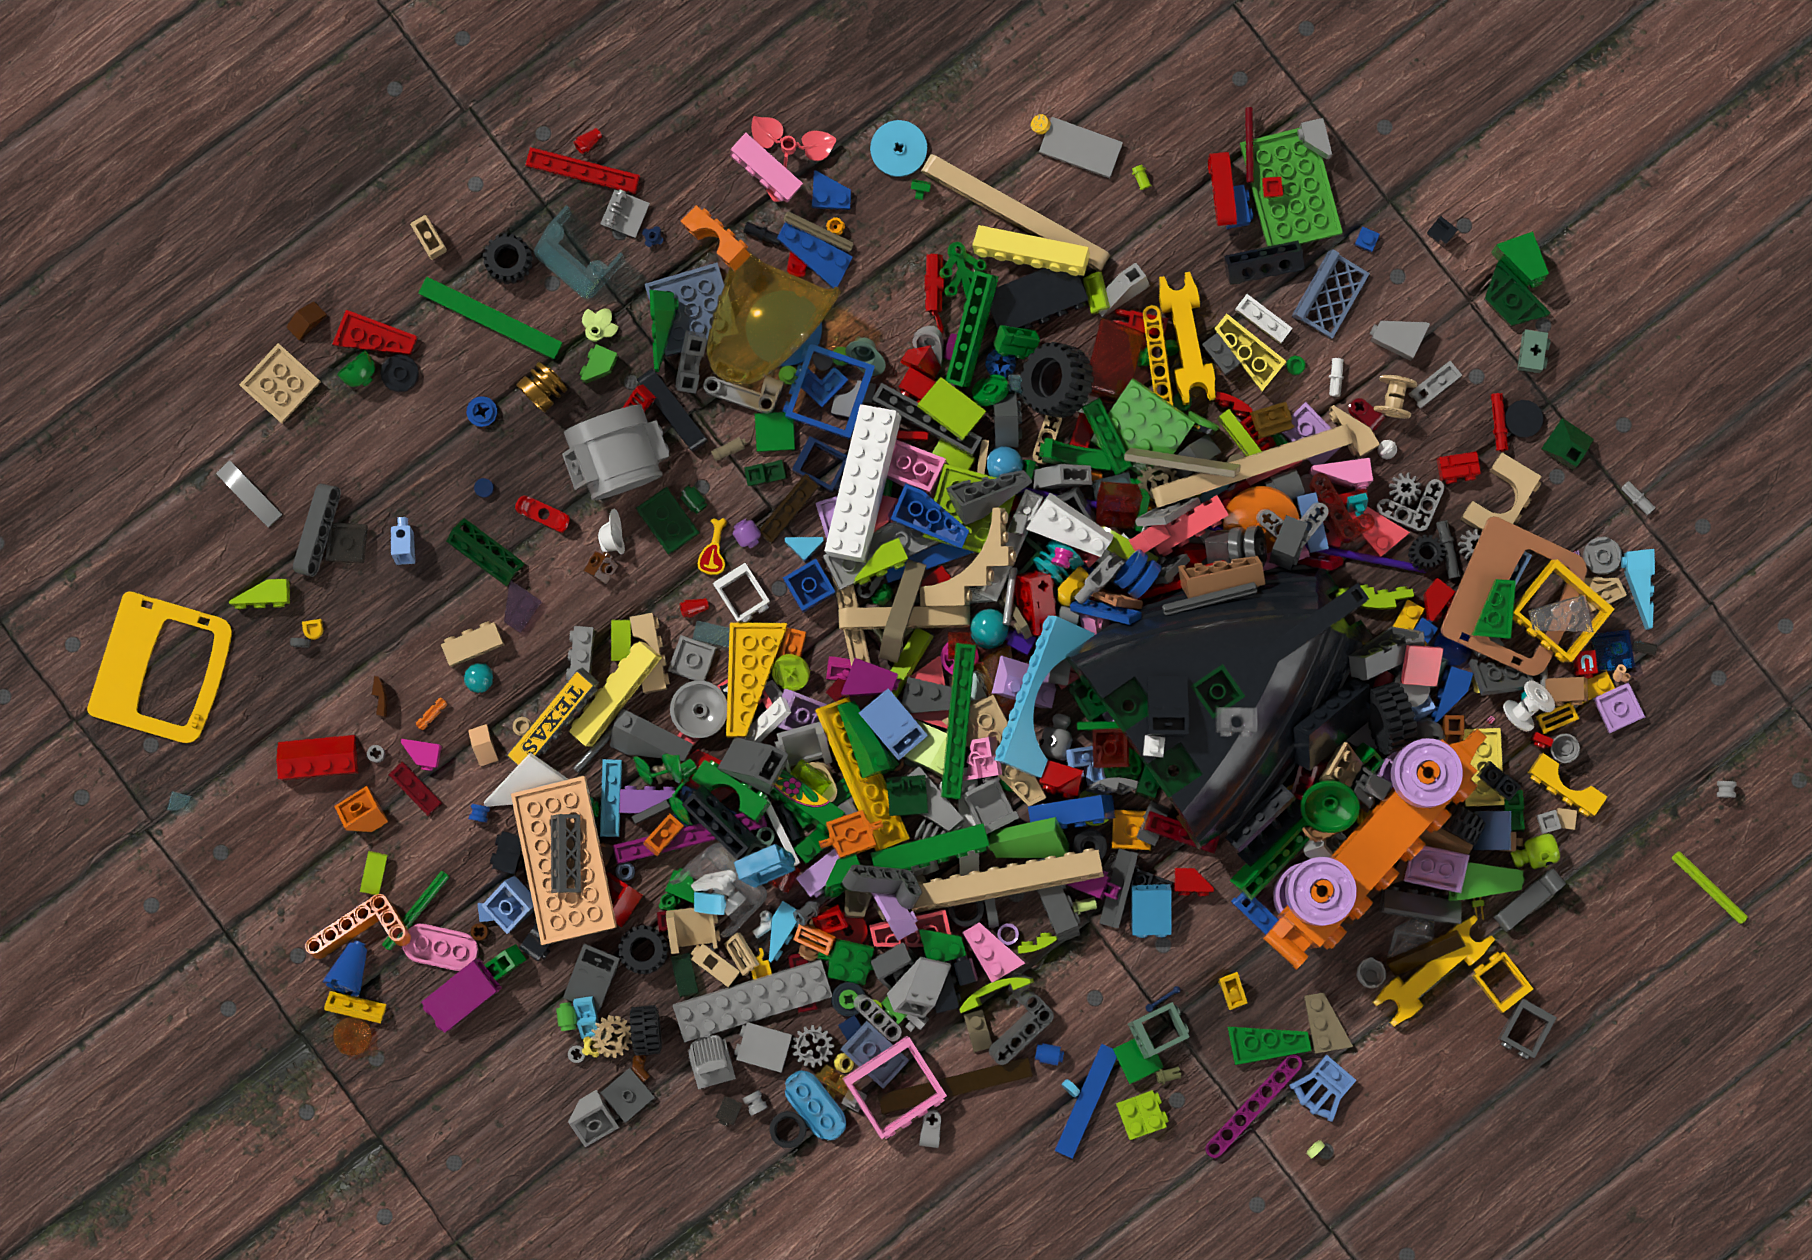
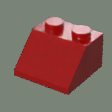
[606,872,643,927]

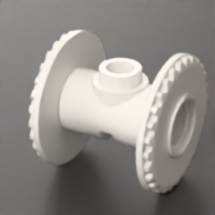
[1503,680,1555,732]

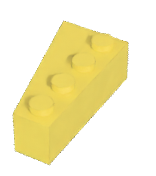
[1215,314,1286,392]

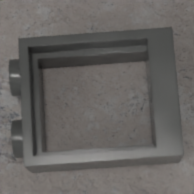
[1498,998,1557,1060]

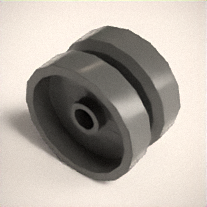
[1228,525,1267,567]

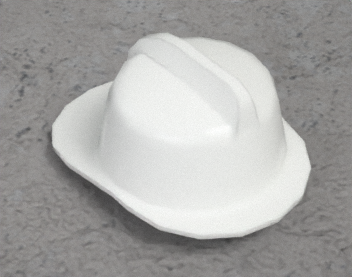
[598,509,625,554]

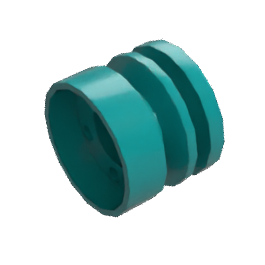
[1033,539,1084,586]

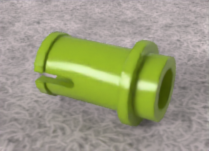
[1132,165,1152,190]

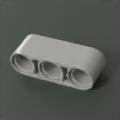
[854,994,902,1041]

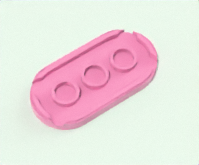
[402,924,479,971]

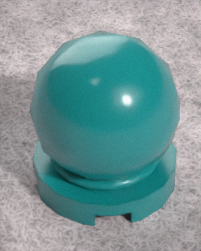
[970,609,1009,649]

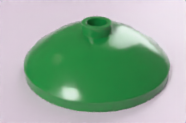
[1301,781,1360,833]

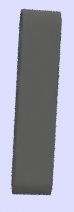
[293,483,341,577]

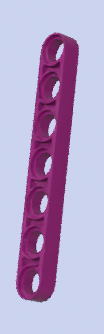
[1205,1054,1302,1158]

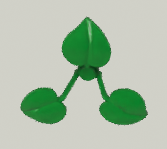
[633,753,697,826]

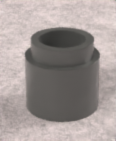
[1263,468,1305,504]

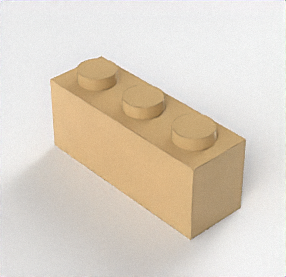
[441,621,505,667]

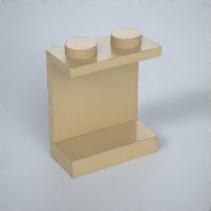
[666,907,721,954]

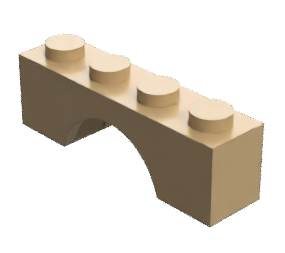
[630,613,670,694]

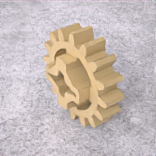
[591,1015,632,1058]

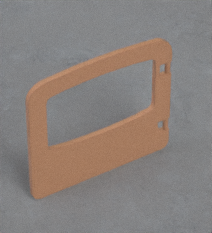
[1441,516,1587,676]

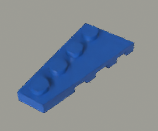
[776,222,853,291]

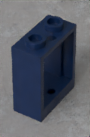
[792,436,847,493]

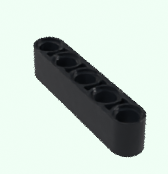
[637,368,708,453]

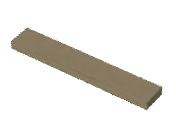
[1124,448,1241,478]

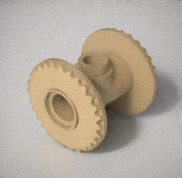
[1374,375,1417,419]

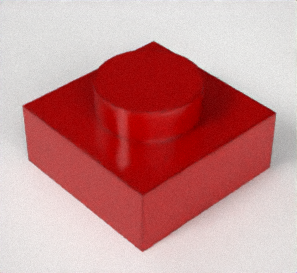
[1262,177,1283,198]
[1530,732,1554,749]

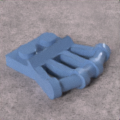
[1289,1055,1356,1122]

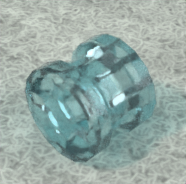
[1008,375,1023,394]

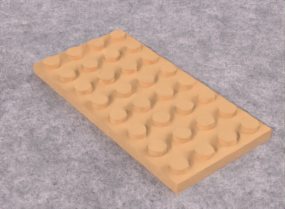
[511,776,617,945]

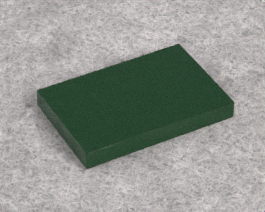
[635,487,700,555]

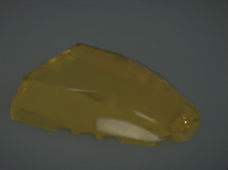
[707,253,841,385]

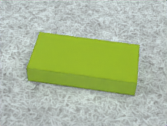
[1083,271,1110,314]

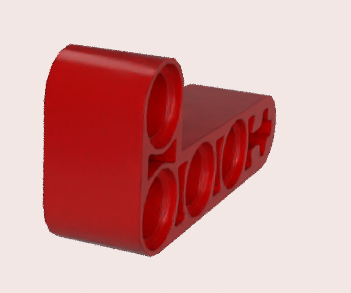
[1208,152,1237,226]

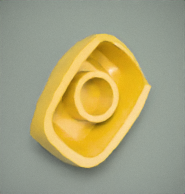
[1057,566,1089,607]

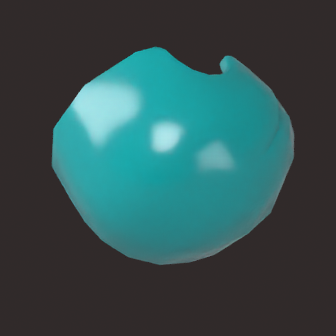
[464,662,493,693]

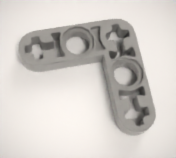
[1376,479,1444,532]
[1256,502,1328,548]

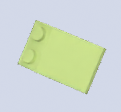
[903,719,947,778]

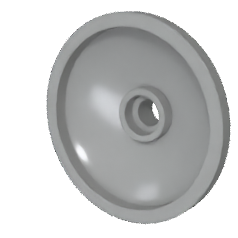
[670,680,727,738]

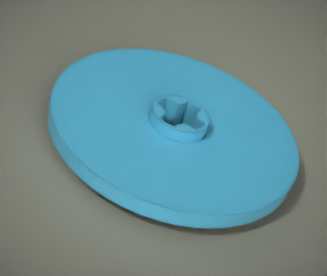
[870,120,927,177]

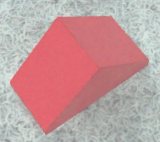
[1128,525,1171,553]

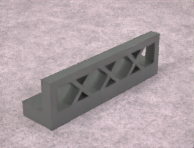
[551,814,581,893]
[1099,849,1138,928]

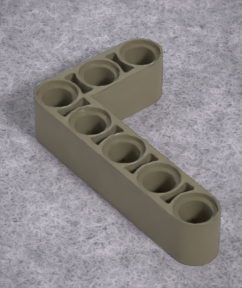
[879,560,927,663]

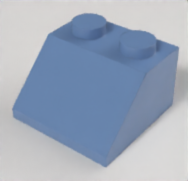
[482,876,534,934]

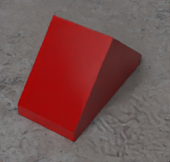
[811,905,848,933]

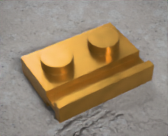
[1250,402,1295,439]

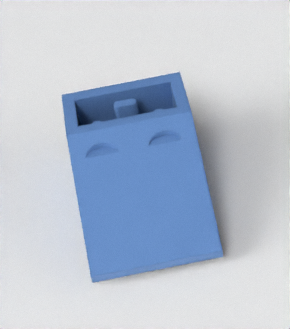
[859,688,928,760]

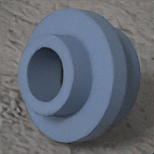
[615,862,635,881]

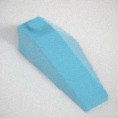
[1621,549,1655,630]

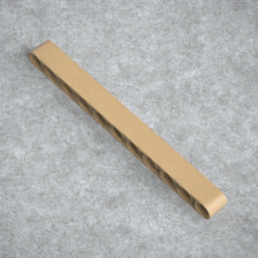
[921,154,1110,272]
[1151,424,1353,507]

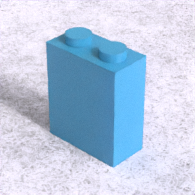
[1131,884,1171,938]

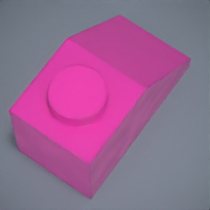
[401,739,442,771]

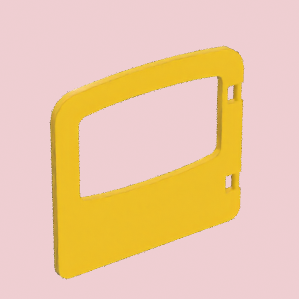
[87,592,232,743]

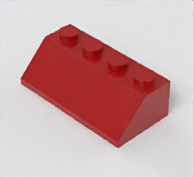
[276,735,358,780]

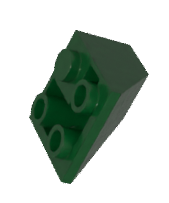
[1541,418,1594,471]

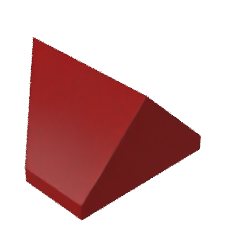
[900,345,941,380]
[1171,543,1207,568]

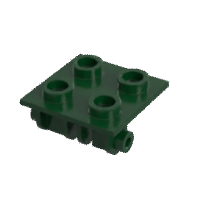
[886,775,928,816]

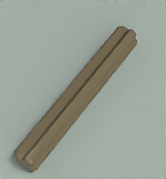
[783,212,853,252]

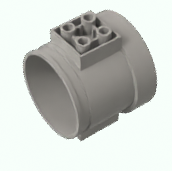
[562,405,669,501]

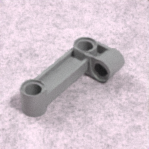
[703,376,784,413]

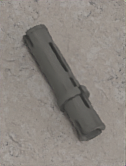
[1436,520,1461,579]

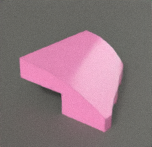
[963,736,1002,781]

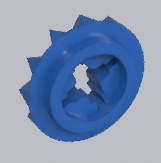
[986,349,1016,378]
[466,396,497,427]

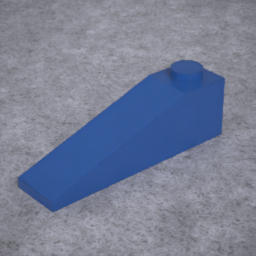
[891,483,969,548]

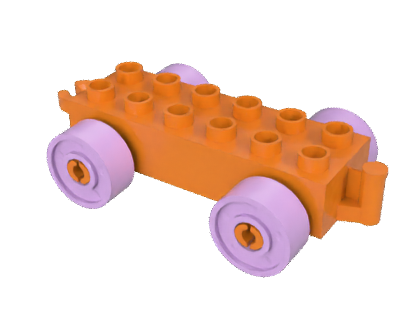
[1263,728,1487,970]

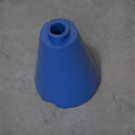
[323,940,367,997]

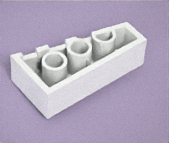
[1026,493,1114,557]

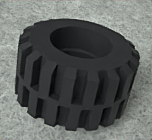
[483,233,533,285]
[1441,802,1486,845]
[618,925,668,974]
[630,1005,662,1056]

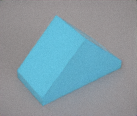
[785,537,824,562]

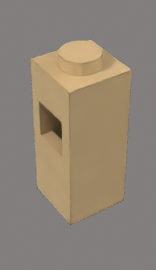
[691,944,740,987]

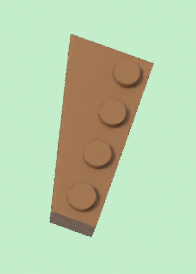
[1178,556,1265,598]

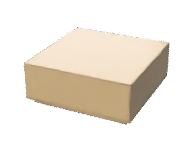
[1557,808,1577,830]

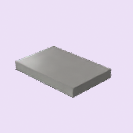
[1135,497,1201,526]

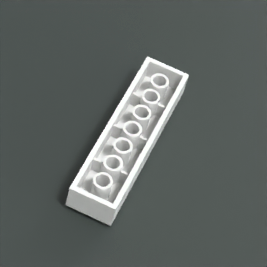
[824,404,901,563]

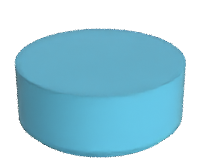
[1061,1079,1080,1098]

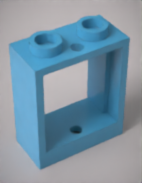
[734,844,796,888]

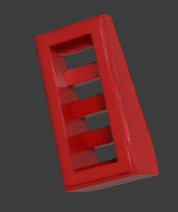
[623,384,656,412]
[1240,415,1276,451]

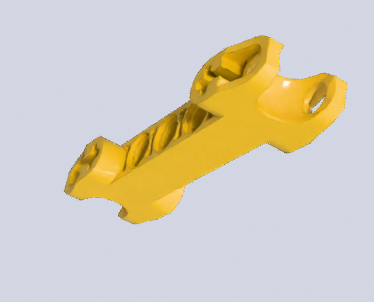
[1159,272,1215,405]
[1372,915,1495,1027]

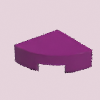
[944,333,957,360]

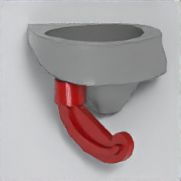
[912,310,944,366]

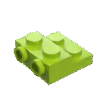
[1116,1090,1169,1140]

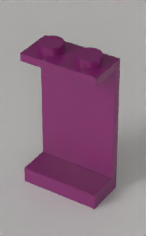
[421,958,502,1033]

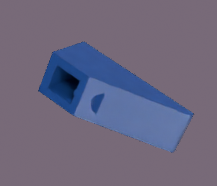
[1431,666,1473,722]

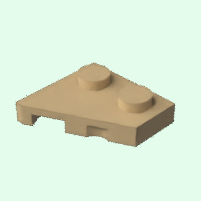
[1584,577,1627,612]

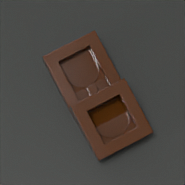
[371,676,387,717]

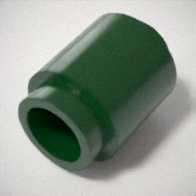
[680,485,708,514]

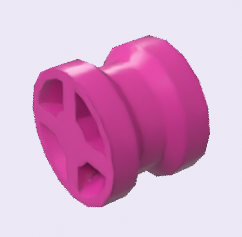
[1051,547,1074,568]

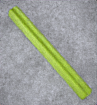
[1672,851,1748,924]

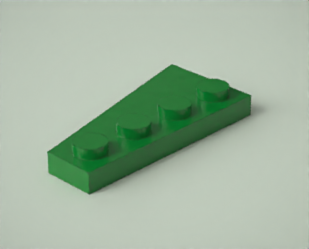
[1227,1027,1311,1065]

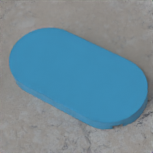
[785,1071,846,1140]

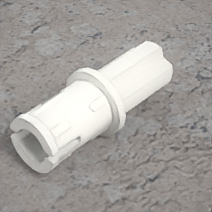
[1329,358,1344,397]

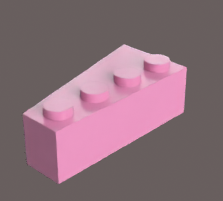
[730,133,803,203]

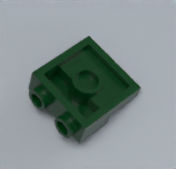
[1068,679,1107,722]

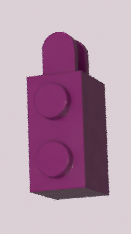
[1065,871,1122,900]

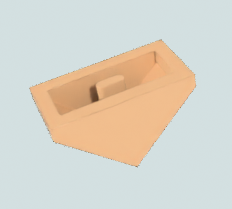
[468,724,499,767]

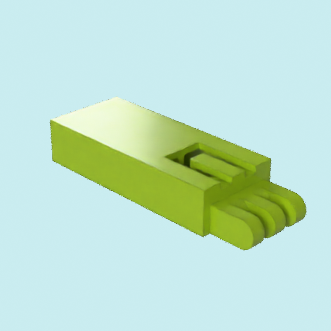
[1217,409,1262,457]

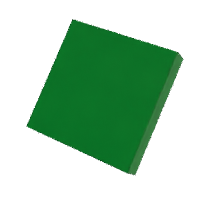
[755,412,795,452]

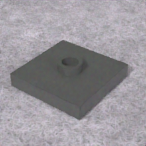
[600,1068,655,1123]

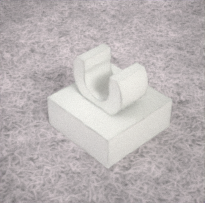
[1143,735,1165,758]

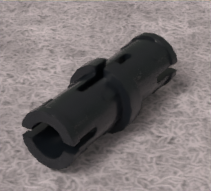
[743,221,781,247]
[776,803,802,842]

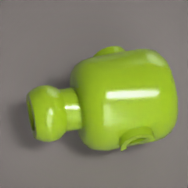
[1511,833,1560,869]

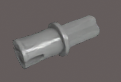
[1621,481,1655,515]

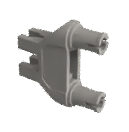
[1074,552,1125,604]

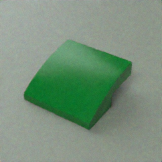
[1113,1032,1164,1084]

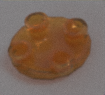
[333,1017,372,1055]

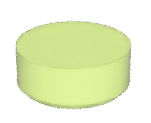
[1306,1140,1325,1159]

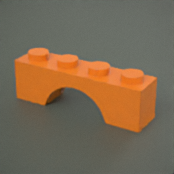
[680,205,751,272]

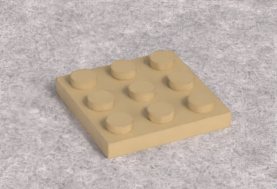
[239,343,321,424]

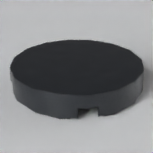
[380,354,419,393]
[1505,400,1543,438]

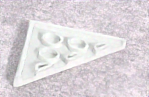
[484,753,569,807]

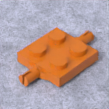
[819,810,883,859]

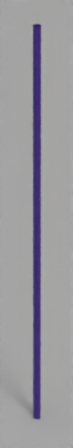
[1018,487,1426,573]

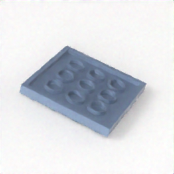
[645,263,739,357]

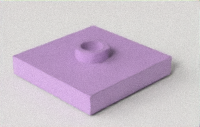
[1593,682,1645,733]

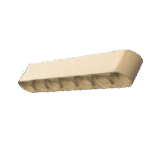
[838,606,971,630]

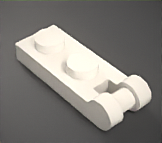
[691,870,736,892]

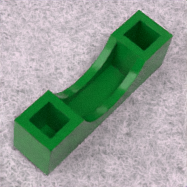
[692,759,770,823]

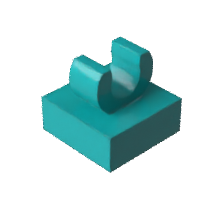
[1346,493,1368,518]

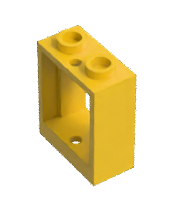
[1472,951,1533,1013]

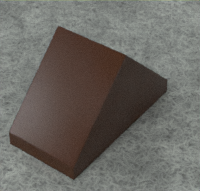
[286,301,327,341]

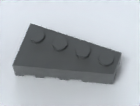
[1349,627,1425,680]
[1037,858,1081,943]

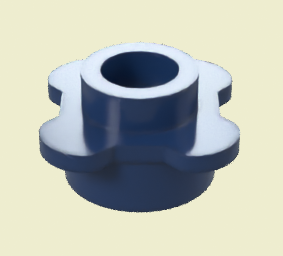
[642,226,663,247]

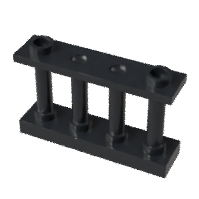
[1225,784,1303,867]

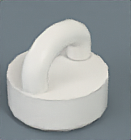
[1377,440,1397,460]

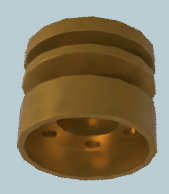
[516,362,568,413]

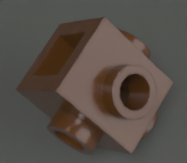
[584,551,618,584]

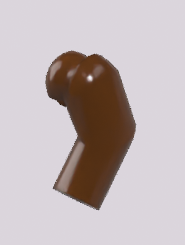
[632,1055,650,1082]

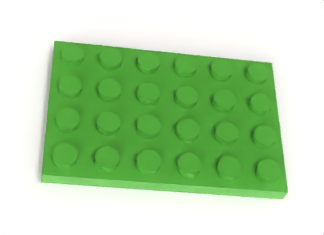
[1239,128,1343,247]

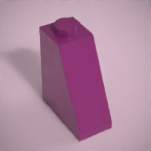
[841,658,900,697]

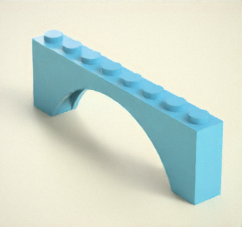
[994,615,1095,778]

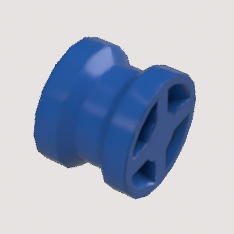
[468,804,490,823]

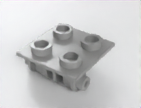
[601,190,650,238]

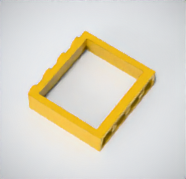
[1513,559,1614,662]

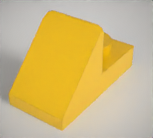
[1218,972,1247,1010]

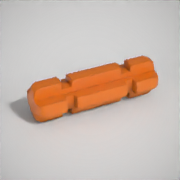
[416,697,447,730]

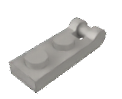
[1408,361,1462,409]

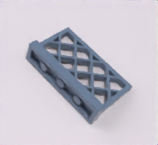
[1292,249,1370,339]

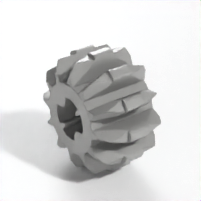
[1389,473,1421,505]
[1458,529,1481,559]

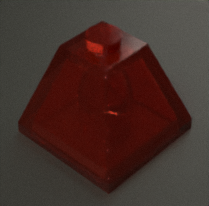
[1093,728,1129,768]

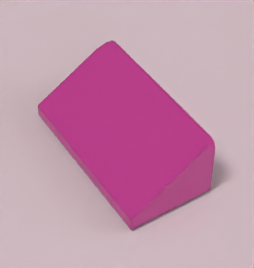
[826,656,851,680]

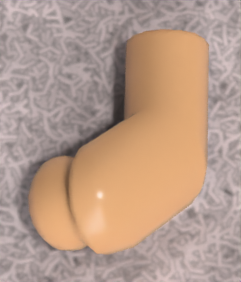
[1613,664,1631,683]

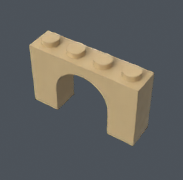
[1460,453,1541,533]

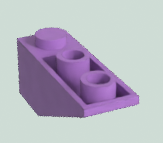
[619,786,679,814]

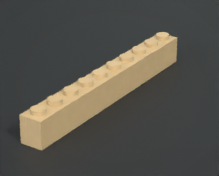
[912,848,1104,913]

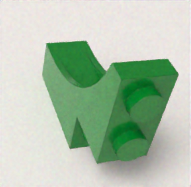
[1039,438,1111,473]

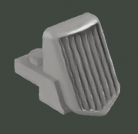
[688,1035,736,1089]

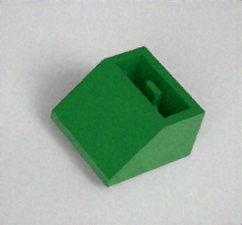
[824,854,860,898]

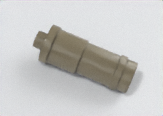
[711,437,747,461]

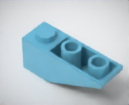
[769,901,799,963]

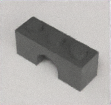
[675,330,707,394]

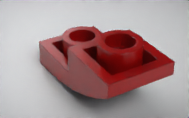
[1214,392,1253,418]

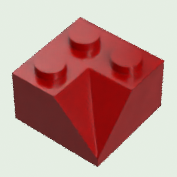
[1039,760,1086,800]

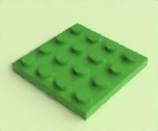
[1090,378,1196,481]

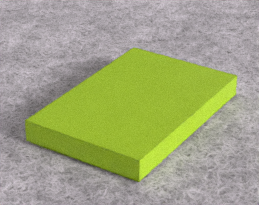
[917,377,986,441]

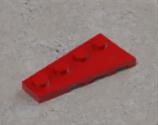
[332,310,418,355]

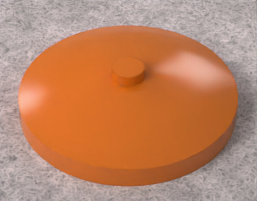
[1223,486,1300,553]

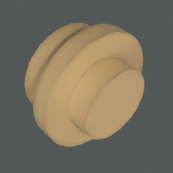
[513,717,532,736]

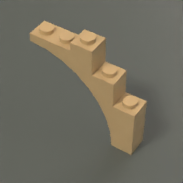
[920,508,1016,606]

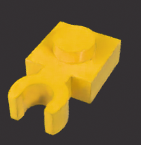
[751,947,772,980]

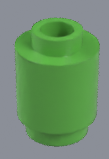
[556,1002,577,1031]

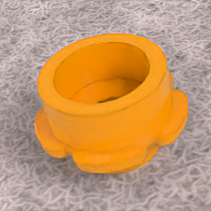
[826,217,845,235]

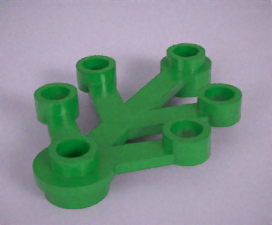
[939,242,986,308]

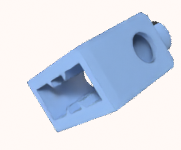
[391,517,415,565]

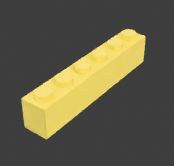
[972,225,1090,276]
[569,641,662,747]

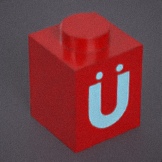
[1573,650,1598,679]

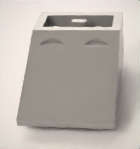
[887,957,951,1018]

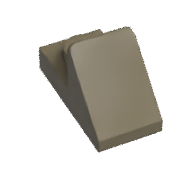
[964,1010,992,1052]

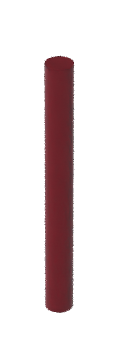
[1245,107,1254,183]

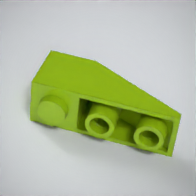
[853,538,908,585]
[229,579,290,609]

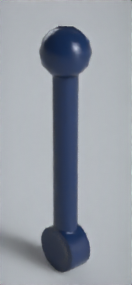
[1146,986,1181,1012]

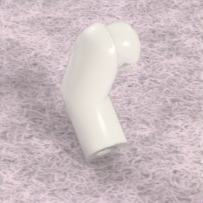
[752,910,773,939]

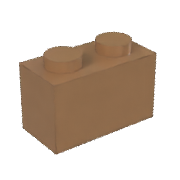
[1545,677,1588,706]

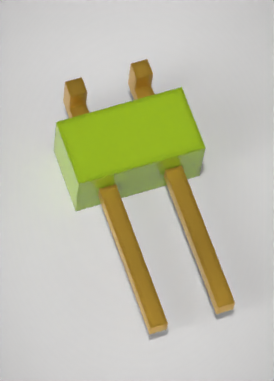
[1471,897,1485,920]

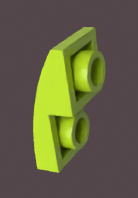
[932,439,976,470]
[611,620,631,661]
[360,851,387,895]
[1017,933,1057,954]

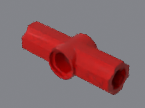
[924,254,944,313]

